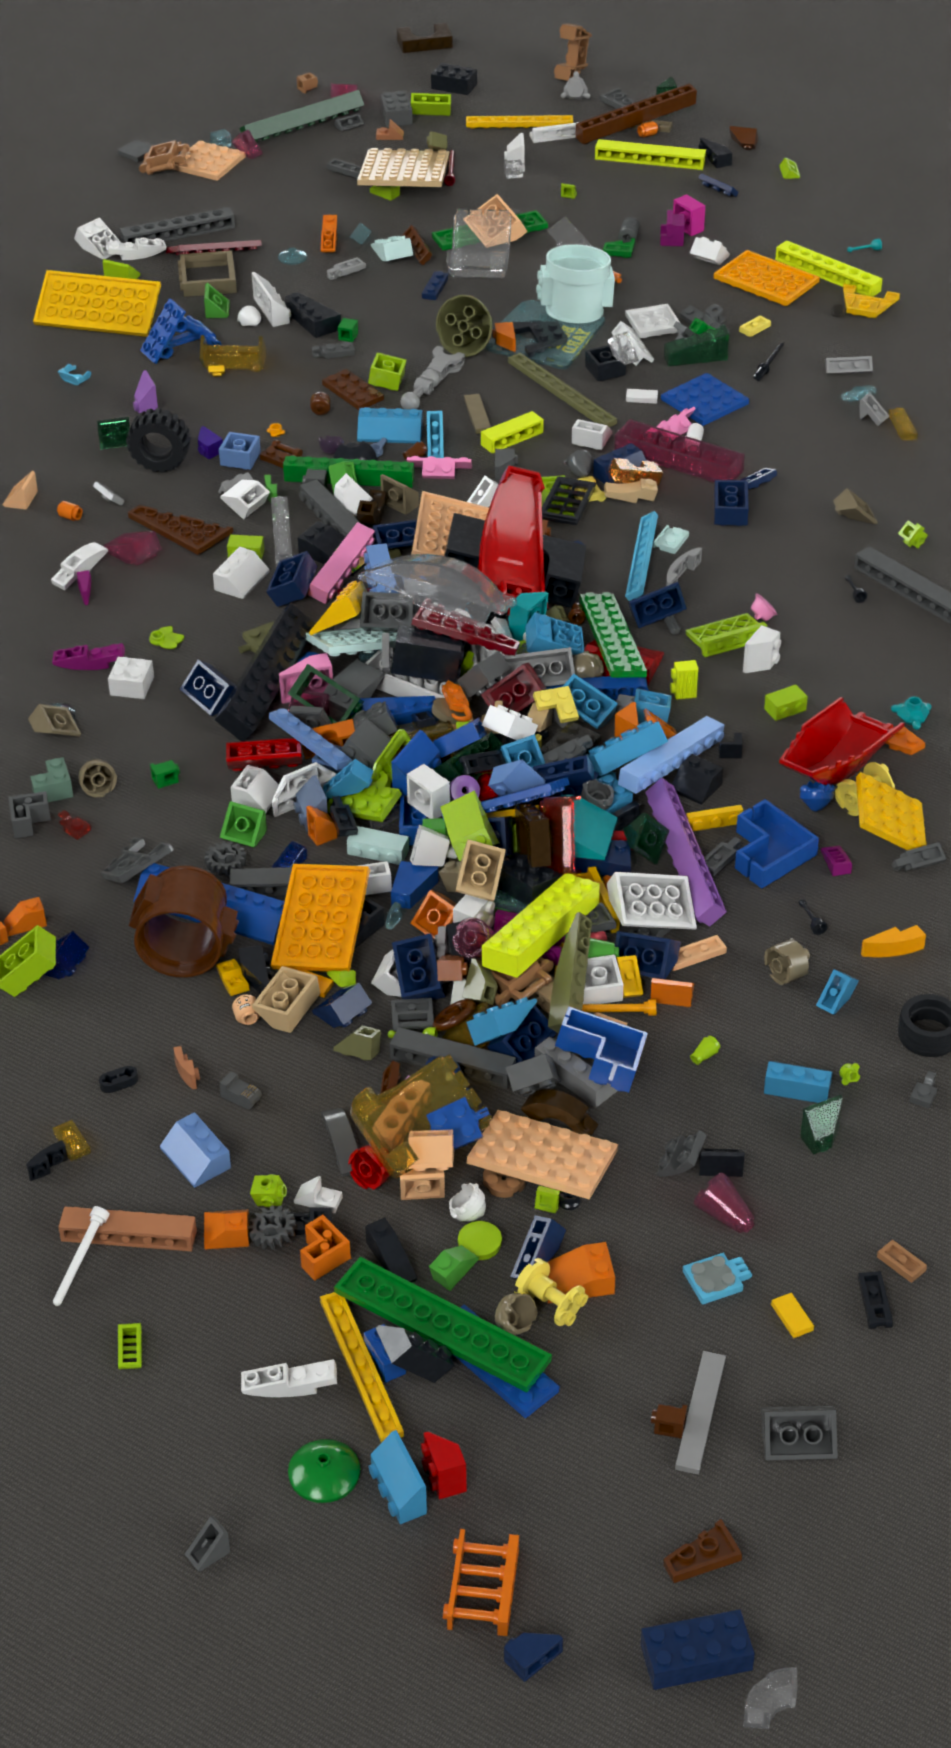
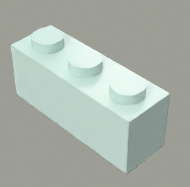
[347,826,409,865]

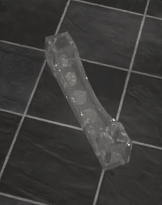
[271,496,292,568]

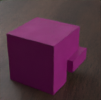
[660,210,684,246]

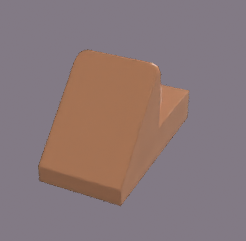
[376,119,404,140]

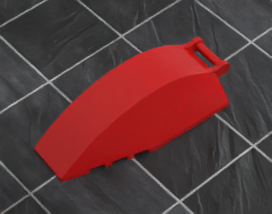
[779,697,905,785]

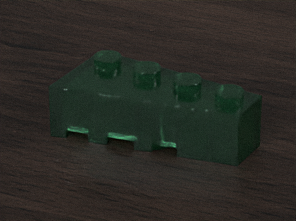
[664,324,729,367]
[433,732,503,793]

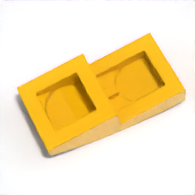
[216,959,250,996]

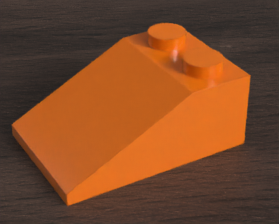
[547,1242,615,1303]

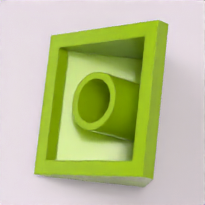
[103,259,141,279]

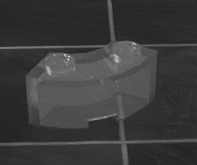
[743,1667,797,1729]

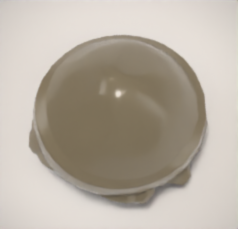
[573,651,604,678]
[495,1293,538,1335]

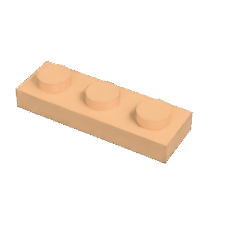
[672,935,727,971]

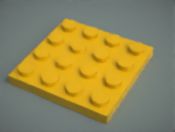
[856,772,926,850]

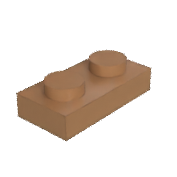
[877,1240,927,1283]

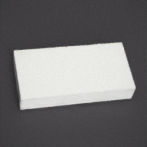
[626,389,658,404]

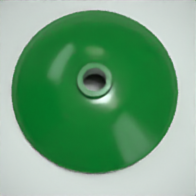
[288,1439,360,1503]

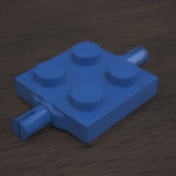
[426,1097,490,1151]

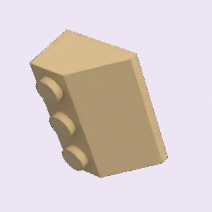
[252,966,320,1033]

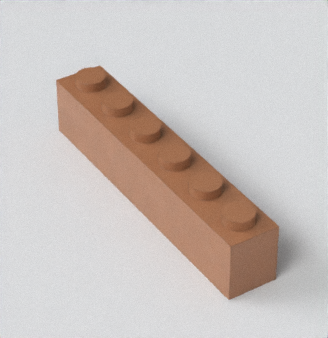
[59,1207,197,1251]

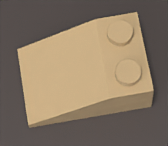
[455,840,506,902]

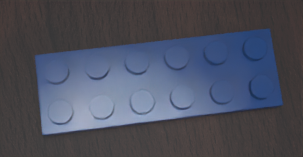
[454,1304,559,1418]

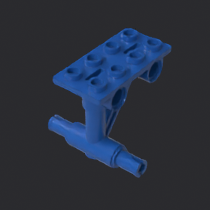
[140,298,221,364]

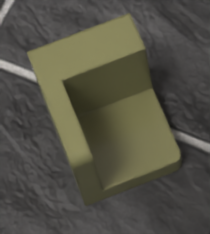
[546,606,570,622]

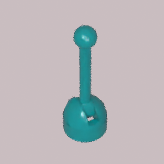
[847,238,882,253]

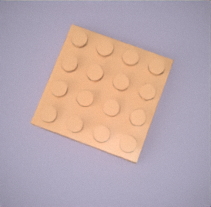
[172,141,246,181]

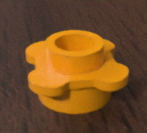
[267,423,285,437]

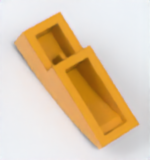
[861,925,926,957]

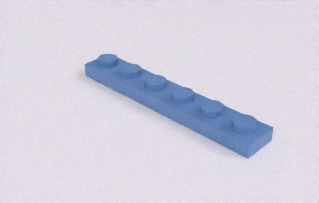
[269,708,352,770]

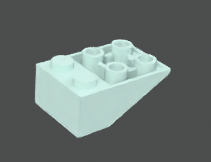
[371,236,413,261]

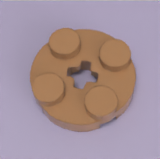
[483,1169,526,1198]

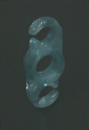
[841,385,877,402]

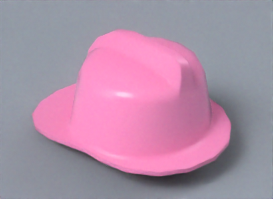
[751,593,778,621]

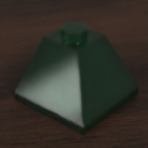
[800,1095,843,1155]

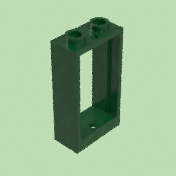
[288,664,364,724]

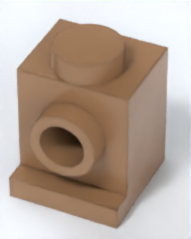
[297,72,318,94]

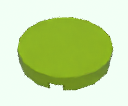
[458,1221,502,1260]

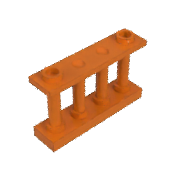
[443,1529,519,1636]

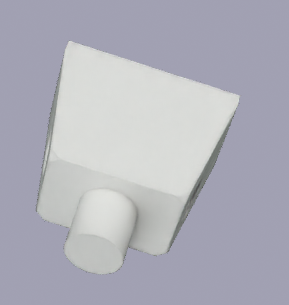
[410,825,457,866]

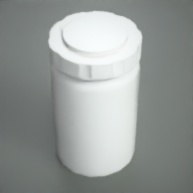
[684,423,704,451]

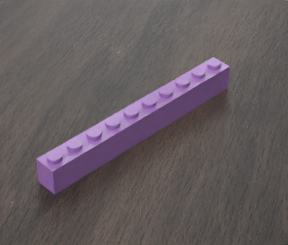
[646,778,726,927]

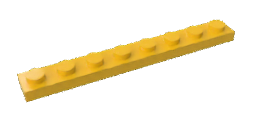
[466,115,573,129]
[320,1292,404,1443]

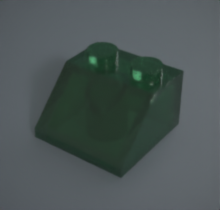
[96,417,130,450]

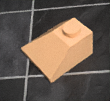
[400,1168,445,1200]

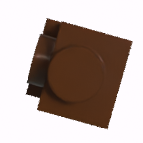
[651,1404,687,1439]

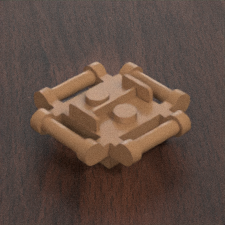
[139,140,190,175]
[490,957,554,1007]

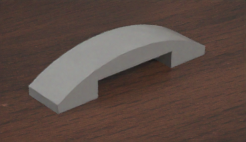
[666,547,702,586]

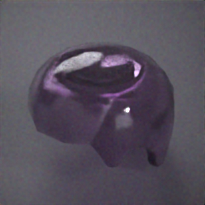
[318,435,344,454]

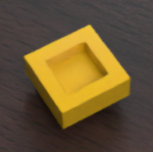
[208,365,225,377]

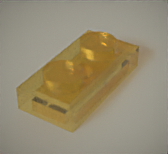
[53,1120,91,1161]

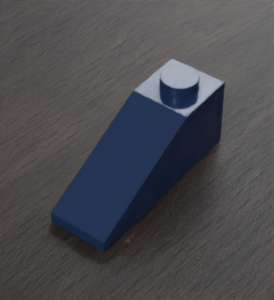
[533,755,594,786]
[510,1215,566,1279]

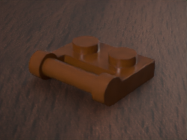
[260,440,303,468]

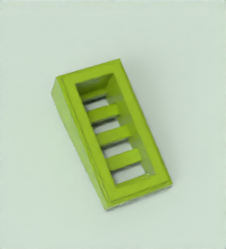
[118,1323,142,1369]

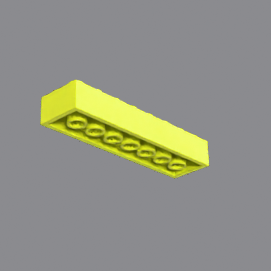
[482,873,600,978]

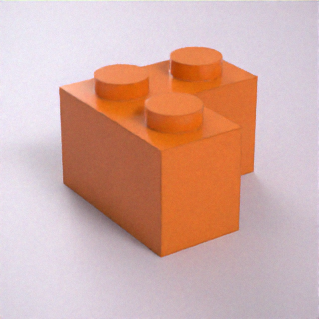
[300,1215,351,1281]

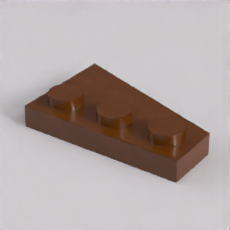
[663,1519,742,1583]

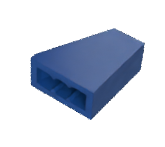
[433,717,487,758]
[391,861,439,909]

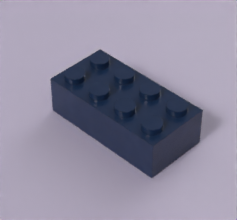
[641,1610,755,1690]

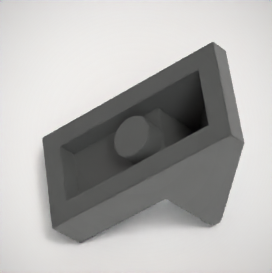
[673,321,701,348]

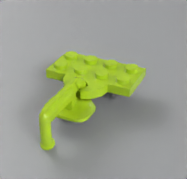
[327,729,411,822]

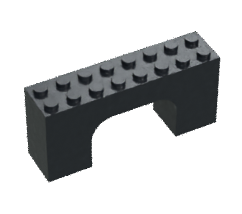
[440,513,586,608]
[391,579,469,683]

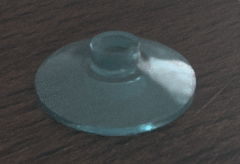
[278,247,307,265]

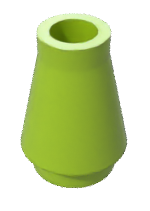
[690,1036,720,1065]

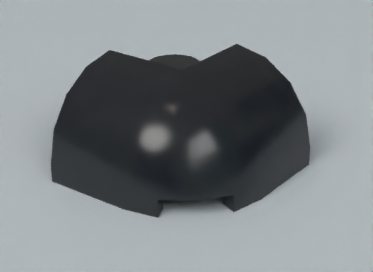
[333,441,377,461]

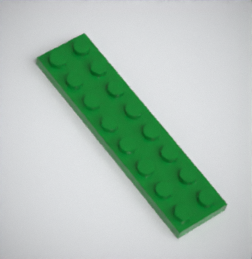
[432,210,548,251]

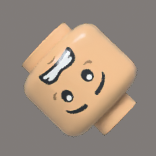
[232,994,260,1025]

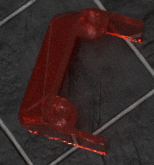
[540,796,581,876]

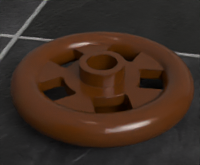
[432,999,476,1031]

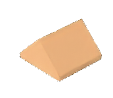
[2,470,38,510]

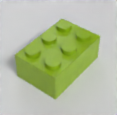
[0,925,56,997]

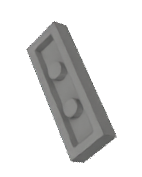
[825,356,873,375]

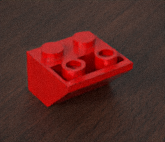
[421,1432,467,1500]

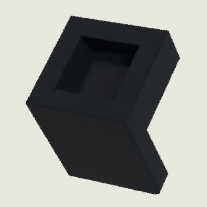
[719,733,743,759]

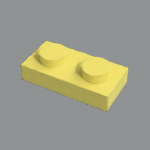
[739,316,771,337]

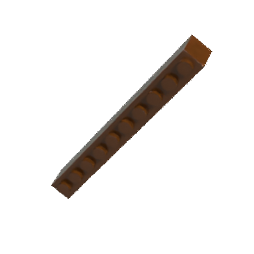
[576,83,697,144]

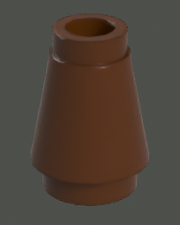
[403,441,428,461]
[568,603,586,625]

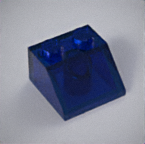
[43,931,89,979]

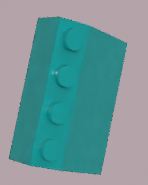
[549,795,617,860]

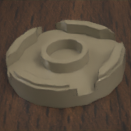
[431,698,465,724]

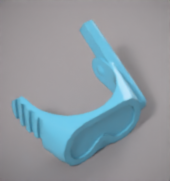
[58,364,91,386]

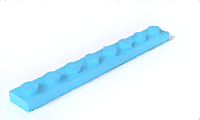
[625,511,658,601]

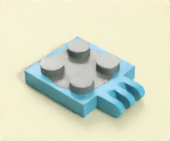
[683,1252,752,1305]

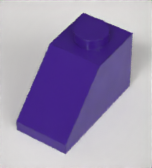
[198,426,223,459]

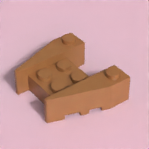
[554,23,592,81]

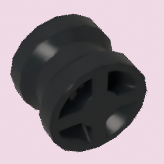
[559,1191,580,1210]

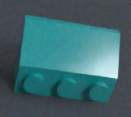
[508,592,548,641]

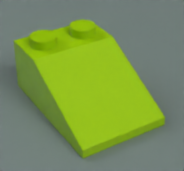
[440,790,499,861]

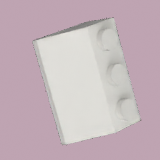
[213,547,270,599]

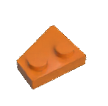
[885,727,925,755]

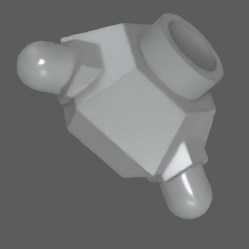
[561,71,590,100]

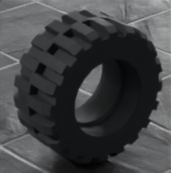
[126,408,191,472]

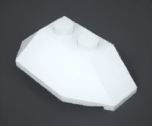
[272,762,337,817]

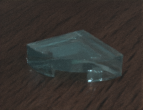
[385,902,402,930]

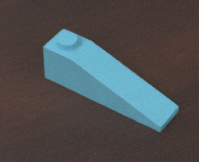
[427,411,444,458]

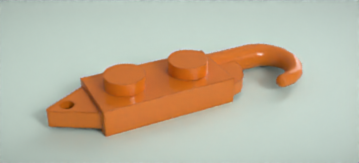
[442,680,473,722]

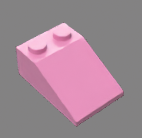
[279,653,333,704]

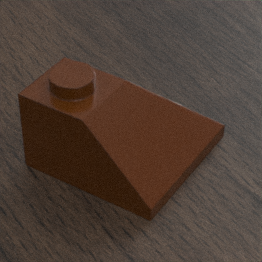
[729,126,758,150]

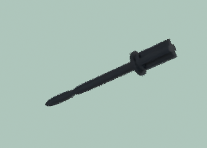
[753,342,784,381]

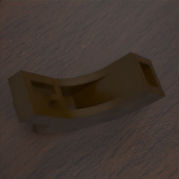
[357,489,387,525]
[521,1089,598,1136]

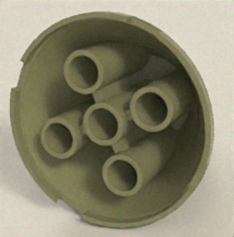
[436,295,493,357]

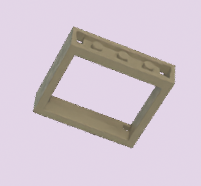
[178,251,237,297]

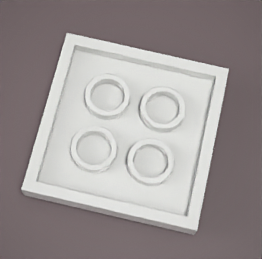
[625,304,680,338]

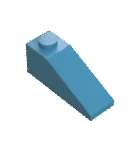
[323,759,373,799]

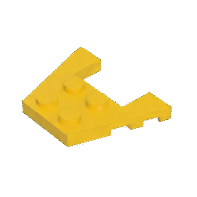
[843,284,900,318]

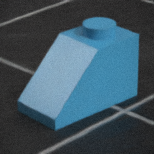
[816,969,859,1015]

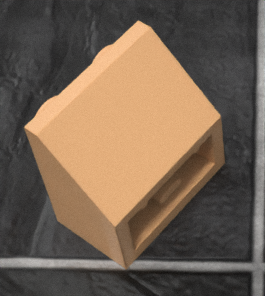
[408,1130,454,1171]

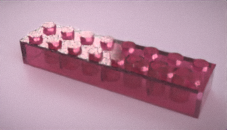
[614,419,745,482]

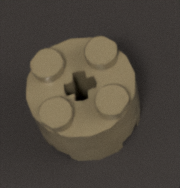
[764,938,810,985]

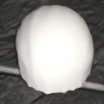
[237,305,261,326]

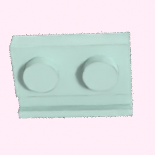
[653,525,689,554]

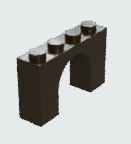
[397,23,453,53]
[515,802,551,867]

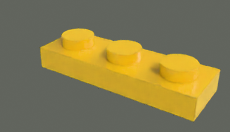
[686,805,743,831]

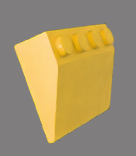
[309,580,367,635]

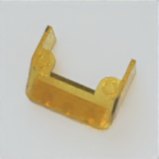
[200,335,267,372]

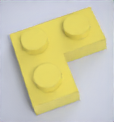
[533,686,579,723]

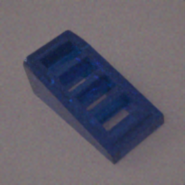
[271,841,307,868]

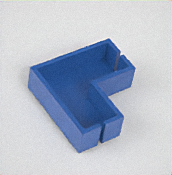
[735,799,819,889]
[555,1006,648,1093]

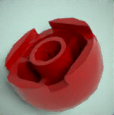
[348,1145,392,1190]

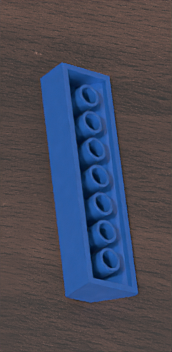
[133,863,285,945]

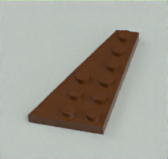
[128,505,233,555]

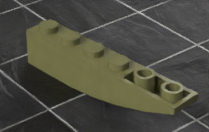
[548,912,592,1034]

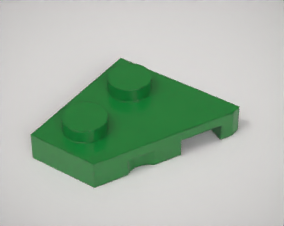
[603,238,635,258]

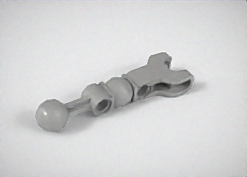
[400,346,465,410]

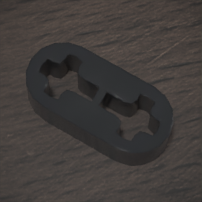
[99,1066,138,1093]

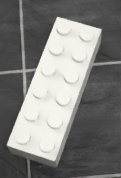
[365,650,472,702]

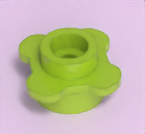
[839,1063,860,1085]

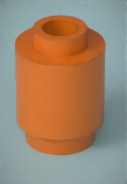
[637,121,658,137]
[57,501,83,521]

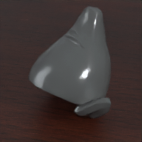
[563,450,594,478]

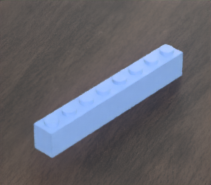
[618,716,724,794]

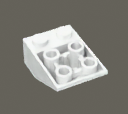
[74,217,121,259]

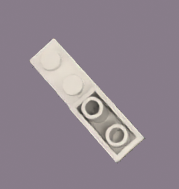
[106,237,166,260]
[51,542,108,590]
[241,1359,337,1397]

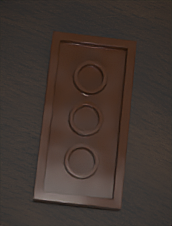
[322,369,384,410]

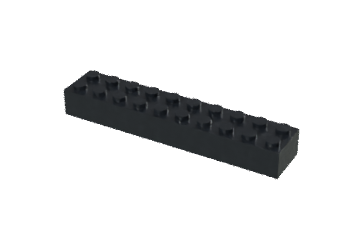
[214,603,316,742]

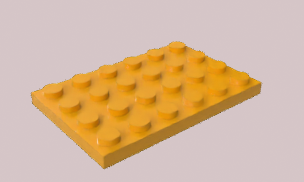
[714,250,820,306]
[271,864,370,972]

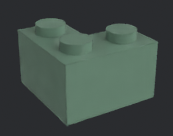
[30,757,73,802]

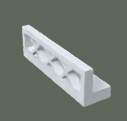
[529,122,579,143]
[611,321,654,366]

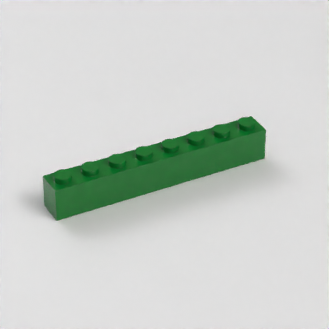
[283,456,414,488]

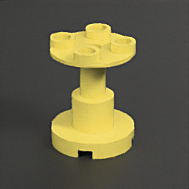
[835,762,895,816]
[514,1258,588,1326]

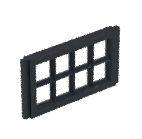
[542,476,596,525]

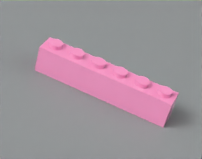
[308,522,375,604]

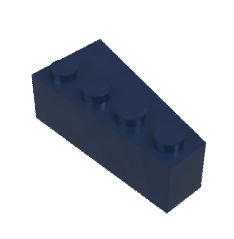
[553,840,631,876]

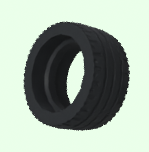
[898,994,951,1057]

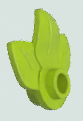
[149,626,184,649]

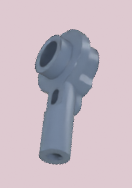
[370,437,387,458]

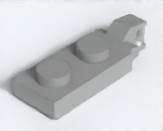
[327,257,366,280]

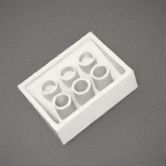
[607,872,697,930]

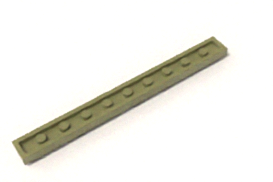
[508,353,617,428]

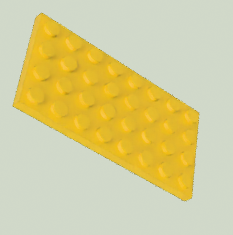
[33,270,161,337]

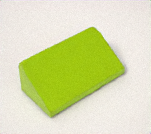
[779,158,800,179]

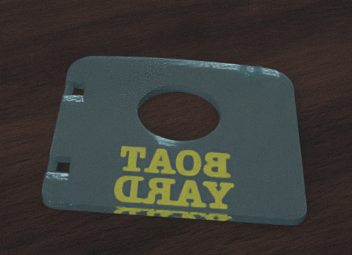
[486,300,605,369]

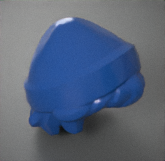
[800,781,836,812]

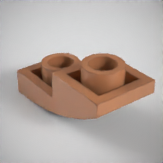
[173,1046,200,1089]

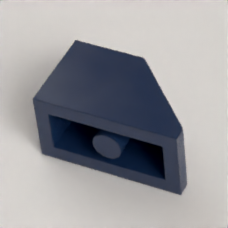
[504,1633,563,1682]

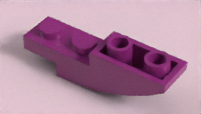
[52,643,125,670]

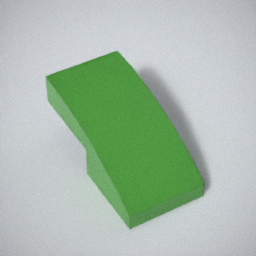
[264,475,278,507]

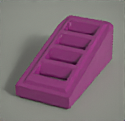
[77,570,92,605]
[821,845,852,876]

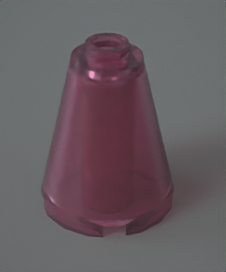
[453,917,496,958]
[694,1173,755,1233]

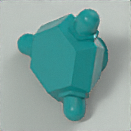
[891,696,932,730]

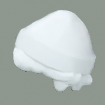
[449,1183,486,1222]

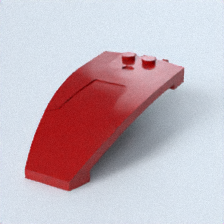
[479,465,548,616]

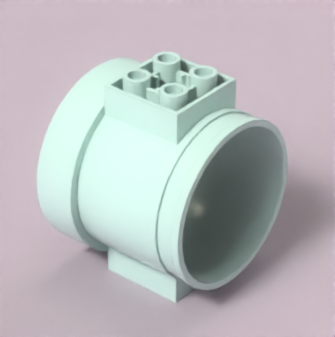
[536,245,615,323]

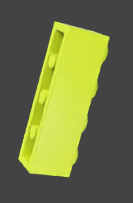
[481,411,544,453]

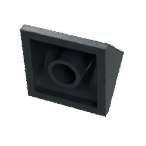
[699,1148,745,1177]

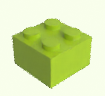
[368,353,407,391]

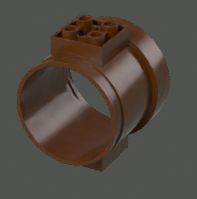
[128,866,239,977]

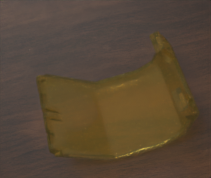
[350,1055,493,1178]

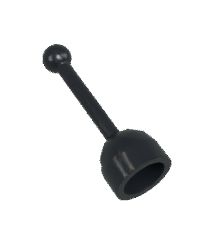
[845,575,868,603]
[799,899,828,935]

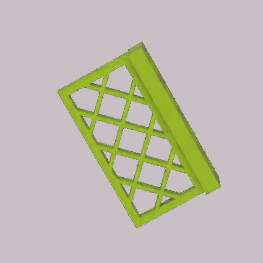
[686,613,767,657]

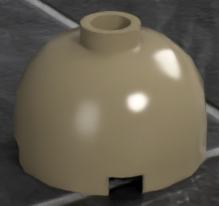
[79,759,117,797]

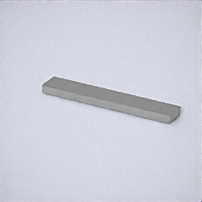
[675,1351,726,1475]

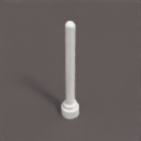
[53,1206,110,1306]

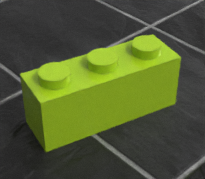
[411,93,451,116]

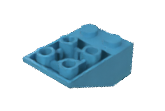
[525,612,584,655]
[466,997,537,1046]

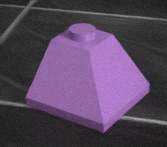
[133,370,158,413]

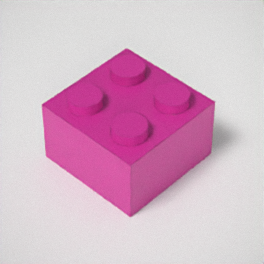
[673,194,705,236]

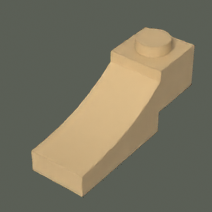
[604,478,658,503]

